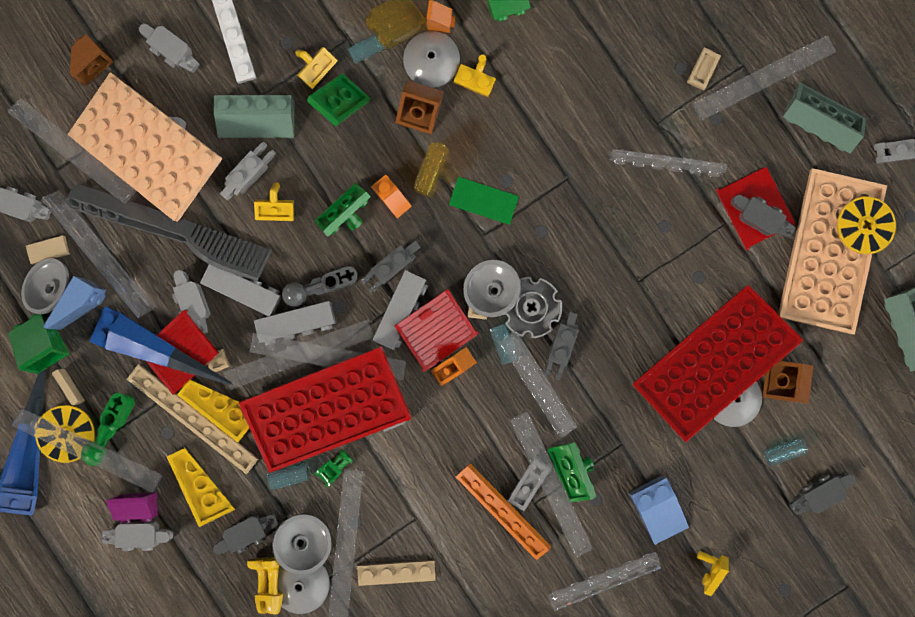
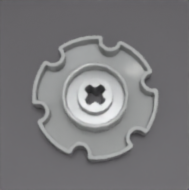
[503,277,562,338]

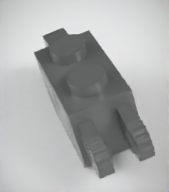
[730,195,795,238]
[361,241,421,293]
[544,312,579,381]
[789,472,856,515]
[213,513,279,555]

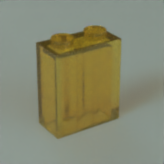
[365,0,427,50]
[414,142,449,198]

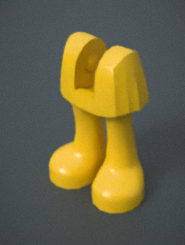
[247,557,283,615]

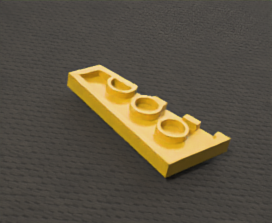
[177,380,250,442]
[167,448,235,527]

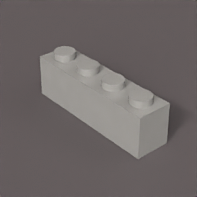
[200,264,282,316]
[373,270,428,350]
[254,301,336,346]

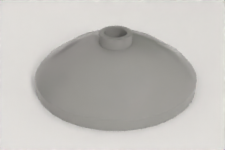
[403,31,460,88]
[21,258,69,314]
[463,260,521,317]
[714,382,762,427]
[273,514,331,574]
[277,565,330,614]

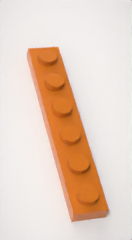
[456,463,551,560]

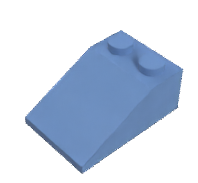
[43,276,106,330]
[628,475,689,545]

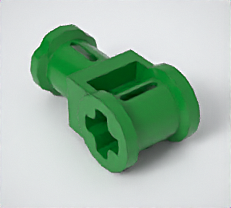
[314,449,354,487]

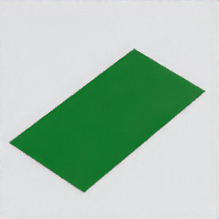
[449,177,519,225]

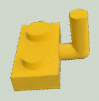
[295,47,337,89]
[454,55,496,97]
[254,182,294,221]
[697,551,729,596]

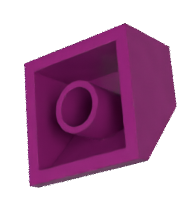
[106,492,158,523]

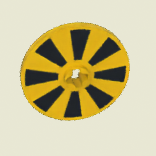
[837,197,896,254]
[35,405,95,463]

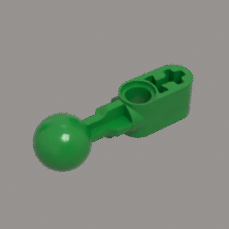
[81,393,135,466]

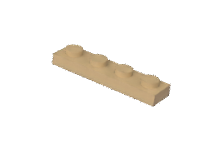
[357,560,436,586]

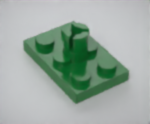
[307,73,370,126]
[314,182,370,236]
[547,442,596,503]

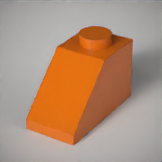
[427,0,456,33]
[371,175,412,219]
[431,347,477,386]

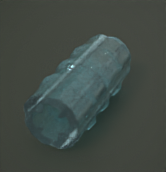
[347,32,389,64]
[489,324,518,365]
[764,438,808,466]
[267,464,309,490]

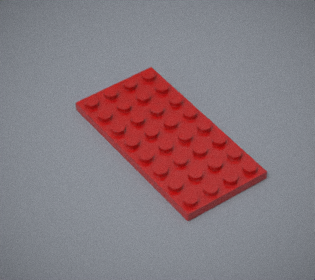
[633,285,803,443]
[239,346,412,473]

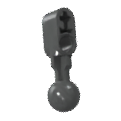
[282,266,358,307]

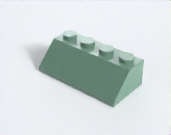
[783,82,866,153]
[214,95,294,138]
[884,287,915,372]

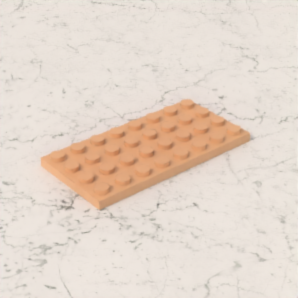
[67,72,222,222]
[778,168,887,335]

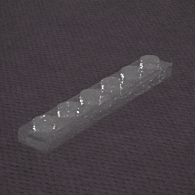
[609,149,727,177]
[499,331,577,438]
[548,552,661,611]

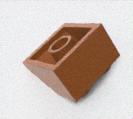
[70,34,114,86]
[395,80,444,134]
[762,361,814,404]

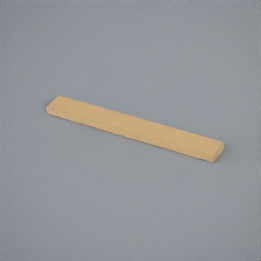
[127,364,259,474]

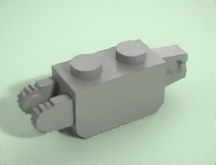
[139,23,200,73]
[220,142,276,200]
[0,186,52,222]
[172,270,210,334]
[102,521,174,551]

